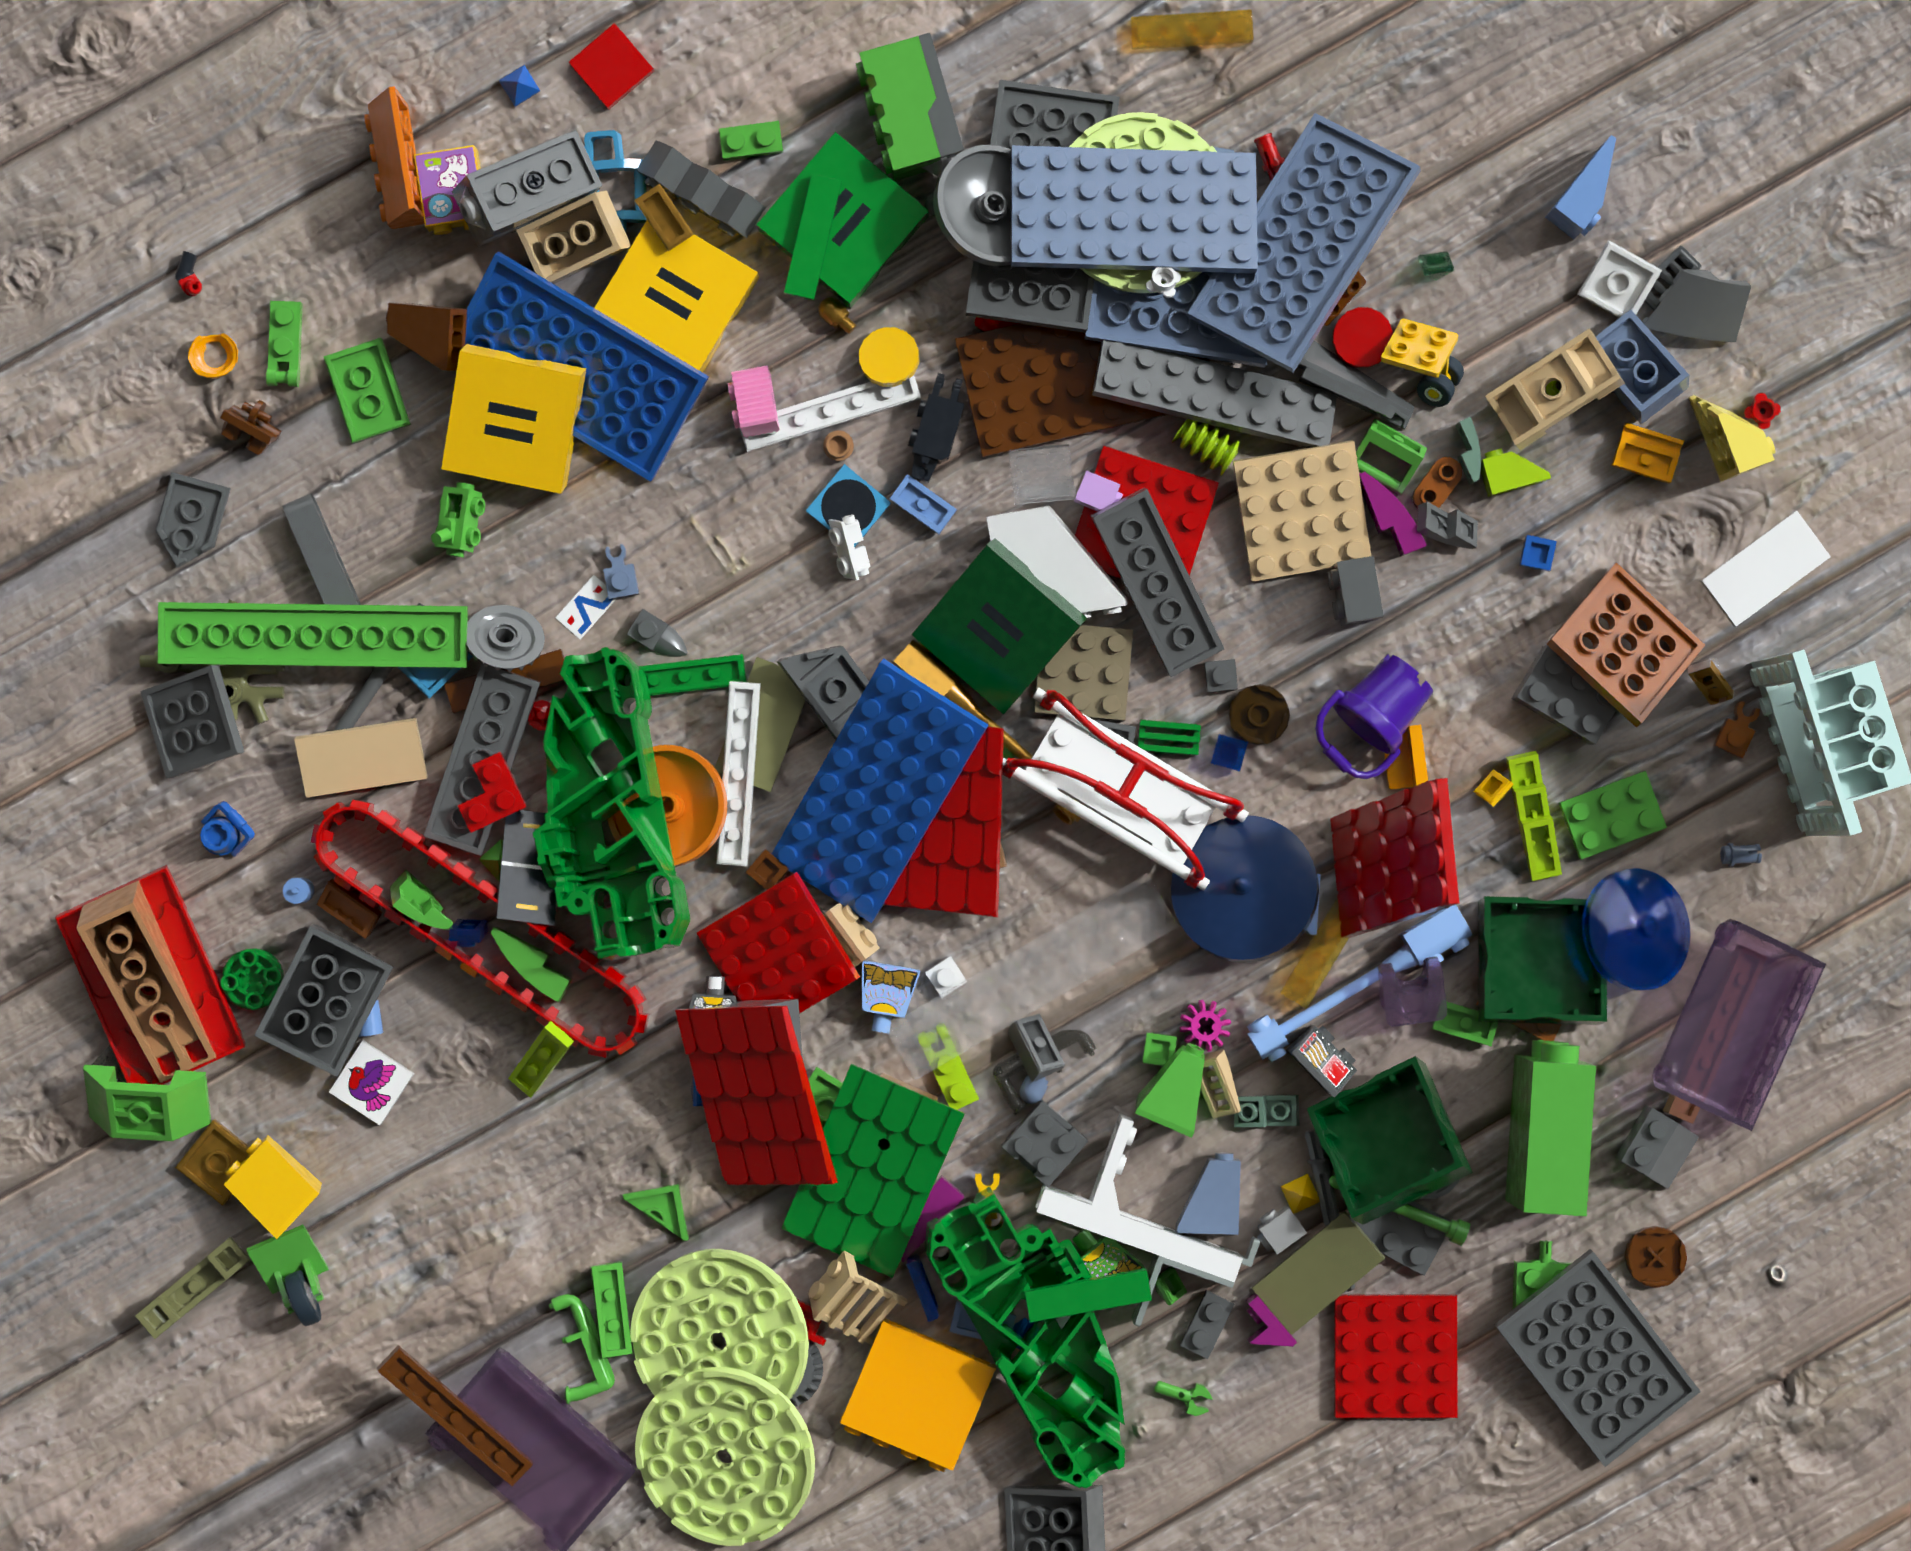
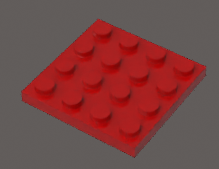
[1075,445,1219,580]
[697,872,860,1014]
[1334,1294,1458,1418]

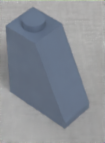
[1175,1153,1241,1235]

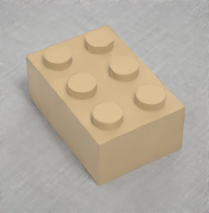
[516,190,631,284]

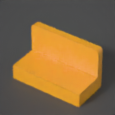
[1384,724,1428,790]

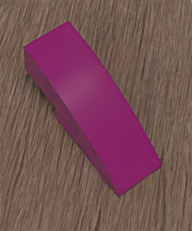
[1359,472,1427,557]
[901,1175,964,1263]

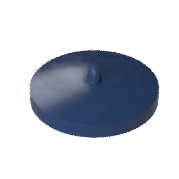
[1171,815,1319,963]

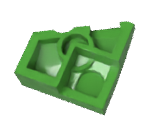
[390,870,453,930]

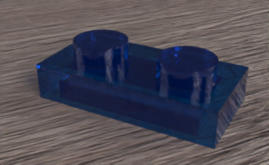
[449,919,488,947]

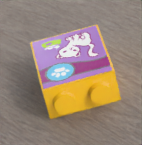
[414,145,481,235]

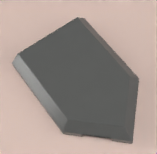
[155,472,231,568]

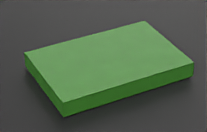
[324,338,411,444]

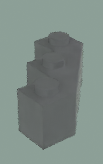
[637,140,766,238]

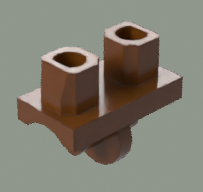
[220,400,282,455]

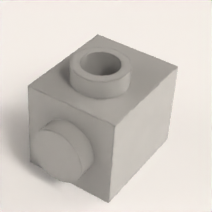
[1257,1205,1307,1255]

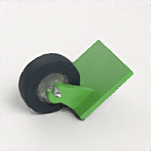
[246,1224,329,1326]

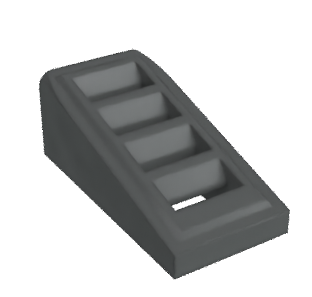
[1644,245,1702,311]

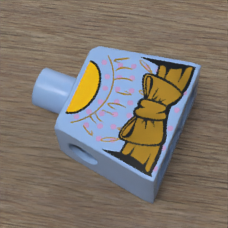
[862,960,920,1033]

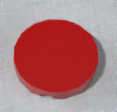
[1332,307,1393,368]

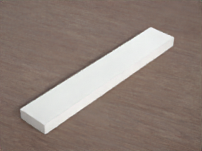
[740,375,921,453]
[716,681,761,866]

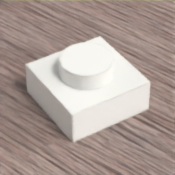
[925,956,967,998]

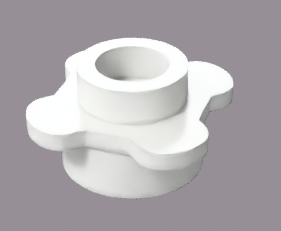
[1146,267,1181,298]

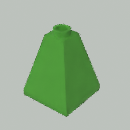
[1135,1043,1205,1138]

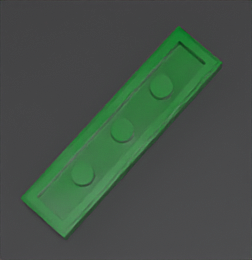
[784,173,842,301]
[624,654,747,696]
[1024,1268,1152,1322]

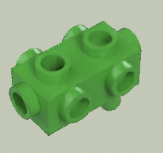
[431,482,485,558]

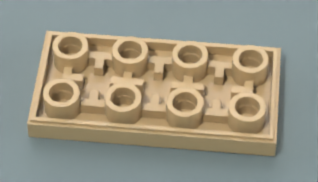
[294,718,428,798]

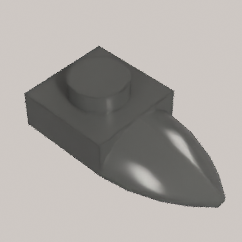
[627,609,688,656]

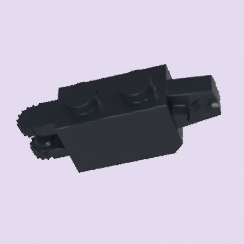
[908,373,964,483]

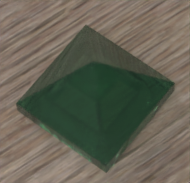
[1418,251,1454,281]

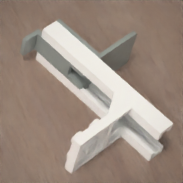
[1035,1113,1260,1327]

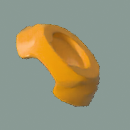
[188,333,238,379]

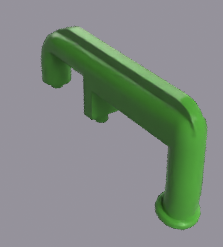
[549,1294,615,1405]

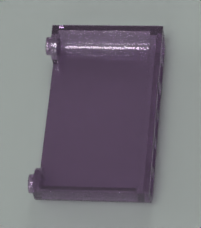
[1652,919,1826,1131]
[425,1347,637,1551]

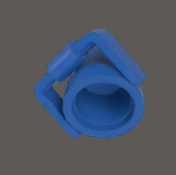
[200,801,255,857]

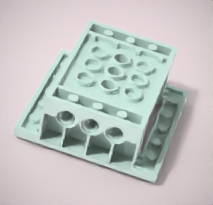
[1750,650,1911,836]

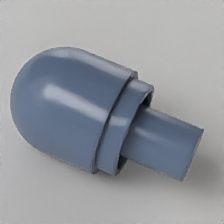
[1020,1075,1049,1104]

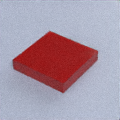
[569,23,655,110]

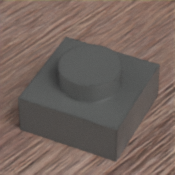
[1204,659,1238,693]

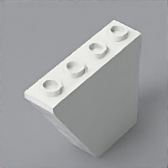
[986,506,1128,618]

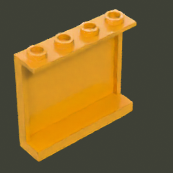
[840,1318,996,1472]

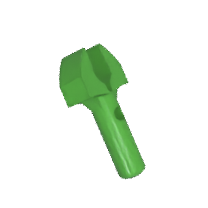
[1155,1381,1213,1416]

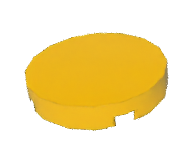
[859,327,919,387]

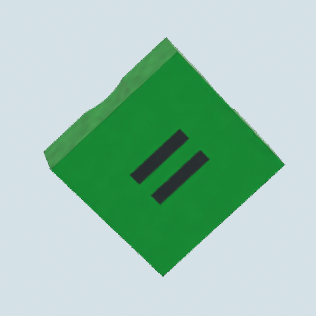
[756,132,929,309]

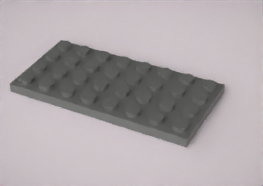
[966,80,1120,333]

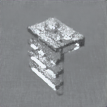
[1009,444,1076,505]

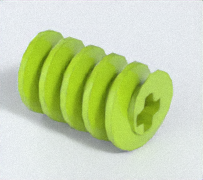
[1171,419,1240,476]

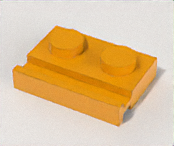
[1611,423,1684,484]

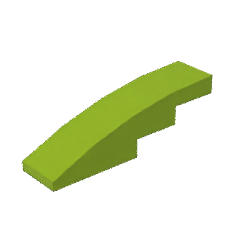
[1506,751,1562,881]

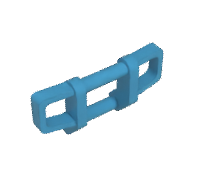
[584,130,647,253]

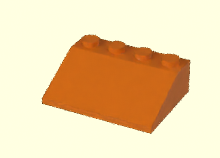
[364,86,425,229]

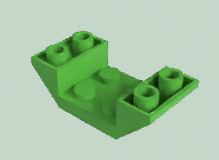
[83,1065,211,1141]

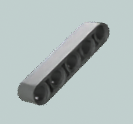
[283,493,361,605]

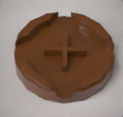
[1624,1226,1687,1288]

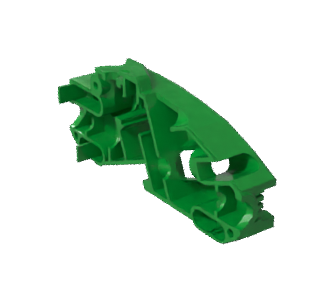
[533,647,690,961]
[925,1187,1125,1488]

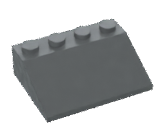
[254,924,393,1077]
[1004,1484,1106,1551]

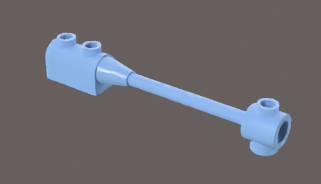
[1247,905,1472,1062]

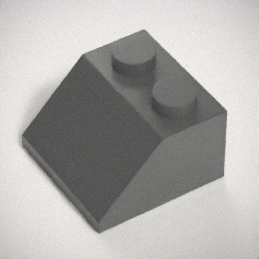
[1615,1105,1699,1189]

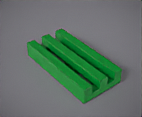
[1138,720,1201,755]

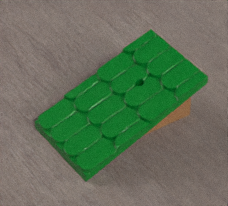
[781,1063,965,1278]

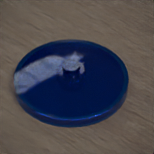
[1582,868,1691,991]

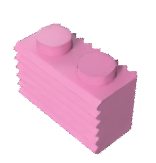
[728,366,780,438]

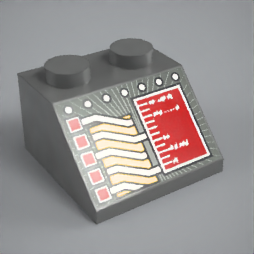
[1286,1024,1357,1097]

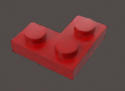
[458,751,527,833]

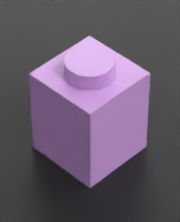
[1074,471,1123,511]

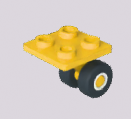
[1381,318,1464,407]

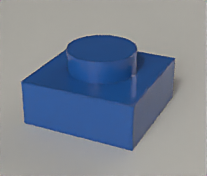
[1519,535,1557,572]

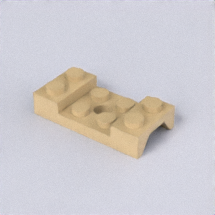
[1485,328,1625,450]

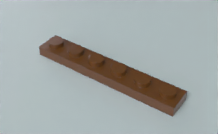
[377,1345,533,1487]

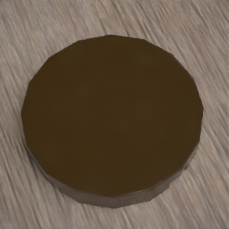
[1228,684,1290,745]

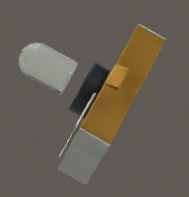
[1688,657,1734,706]

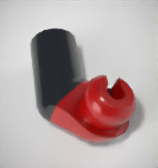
[175,251,202,296]

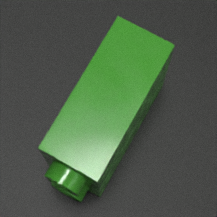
[1505,1040,1596,1216]

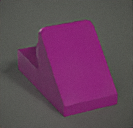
[1246,1293,1297,1347]

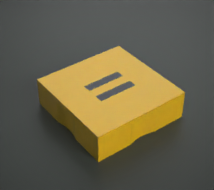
[594,220,760,373]
[441,344,586,494]

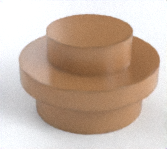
[823,430,854,461]

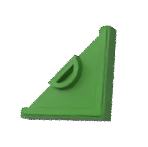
[623,1184,689,1241]

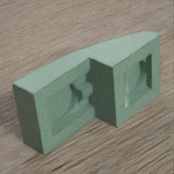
[1455,417,1481,485]

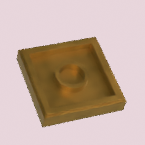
[175,1119,249,1206]

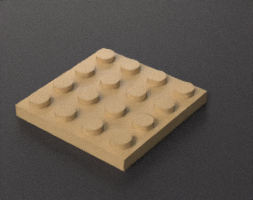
[1233,440,1371,582]

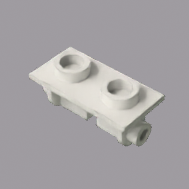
[828,515,871,580]

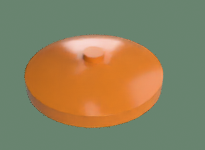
[607,745,727,867]

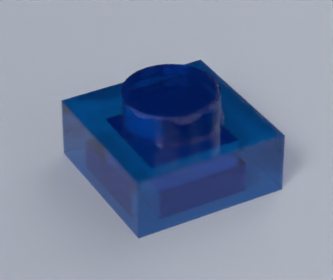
[1210,734,1248,772]

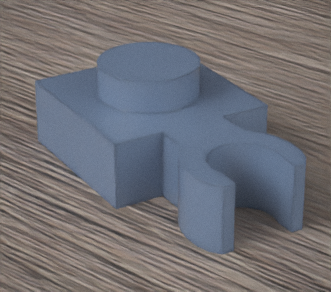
[603,544,639,600]

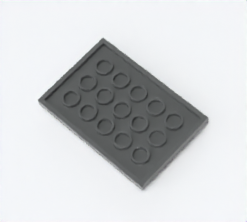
[1494,1249,1701,1467]

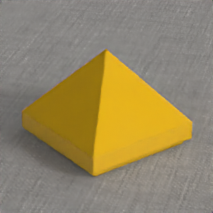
[1473,769,1513,807]
[1280,1173,1320,1214]

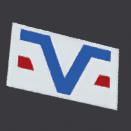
[555,575,617,640]

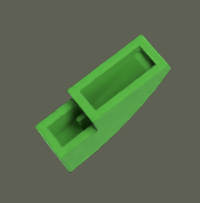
[491,927,572,1002]

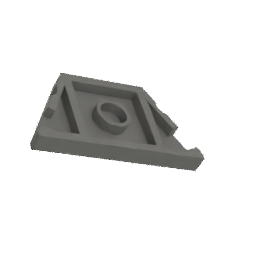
[777,645,869,740]

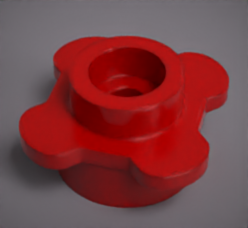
[1744,393,1781,429]

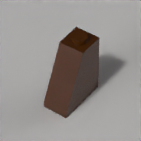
[386,303,467,371]

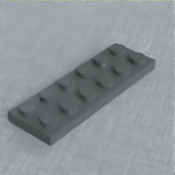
[1091,487,1224,677]
[424,663,541,856]

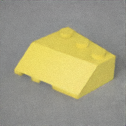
[1689,395,1775,482]

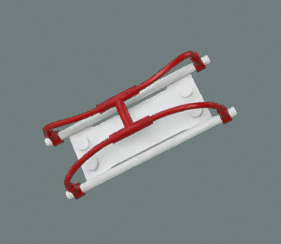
[1002,687,1249,891]

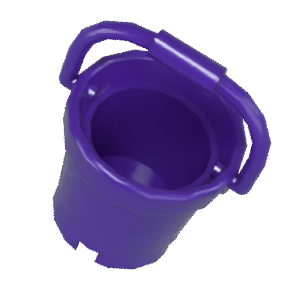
[1315,654,1433,779]

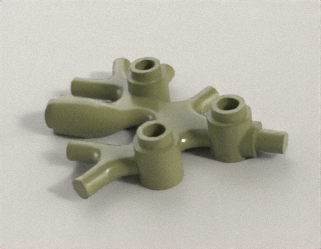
[139,599,285,725]

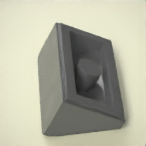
[1008,1014,1065,1082]

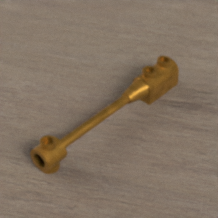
[892,639,1090,825]

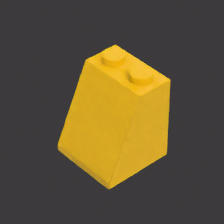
[224,1135,322,1239]

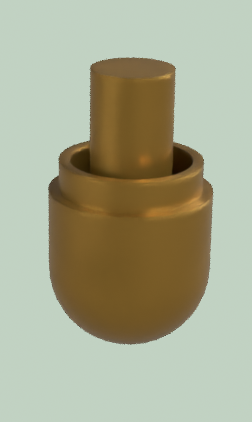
[818,298,857,334]

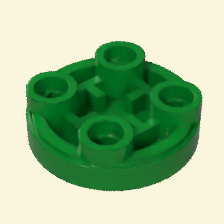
[221,948,284,1010]

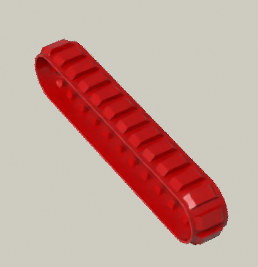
[311,800,650,1058]

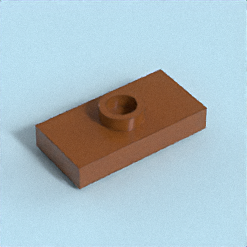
[316,878,383,939]

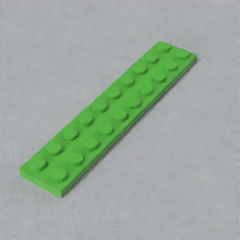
[158,602,468,668]

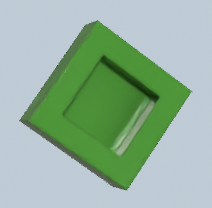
[1142,1032,1177,1066]

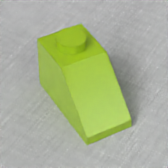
[1481,448,1551,497]

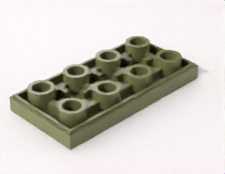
[715,657,806,792]
[1252,1211,1385,1335]

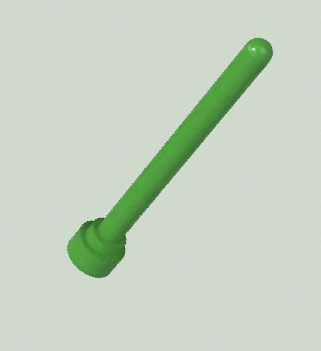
[1329,1175,1471,1246]

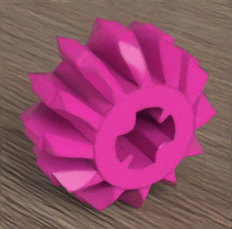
[1179,1000,1231,1052]

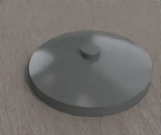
[933,145,1011,266]

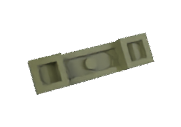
[135,1237,250,1339]

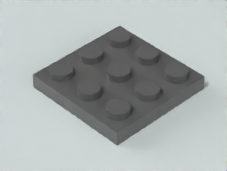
[140,664,245,779]

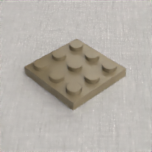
[1034,625,1133,721]

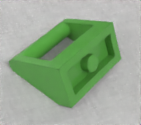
[1356,418,1427,496]

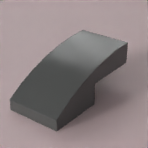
[1417,501,1478,549]

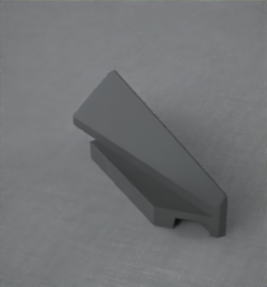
[1297,341,1414,429]

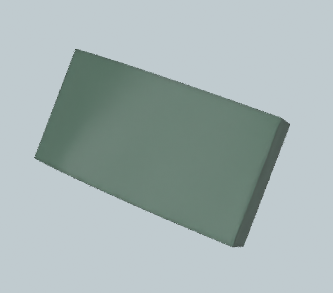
[1234,1095,1300,1127]

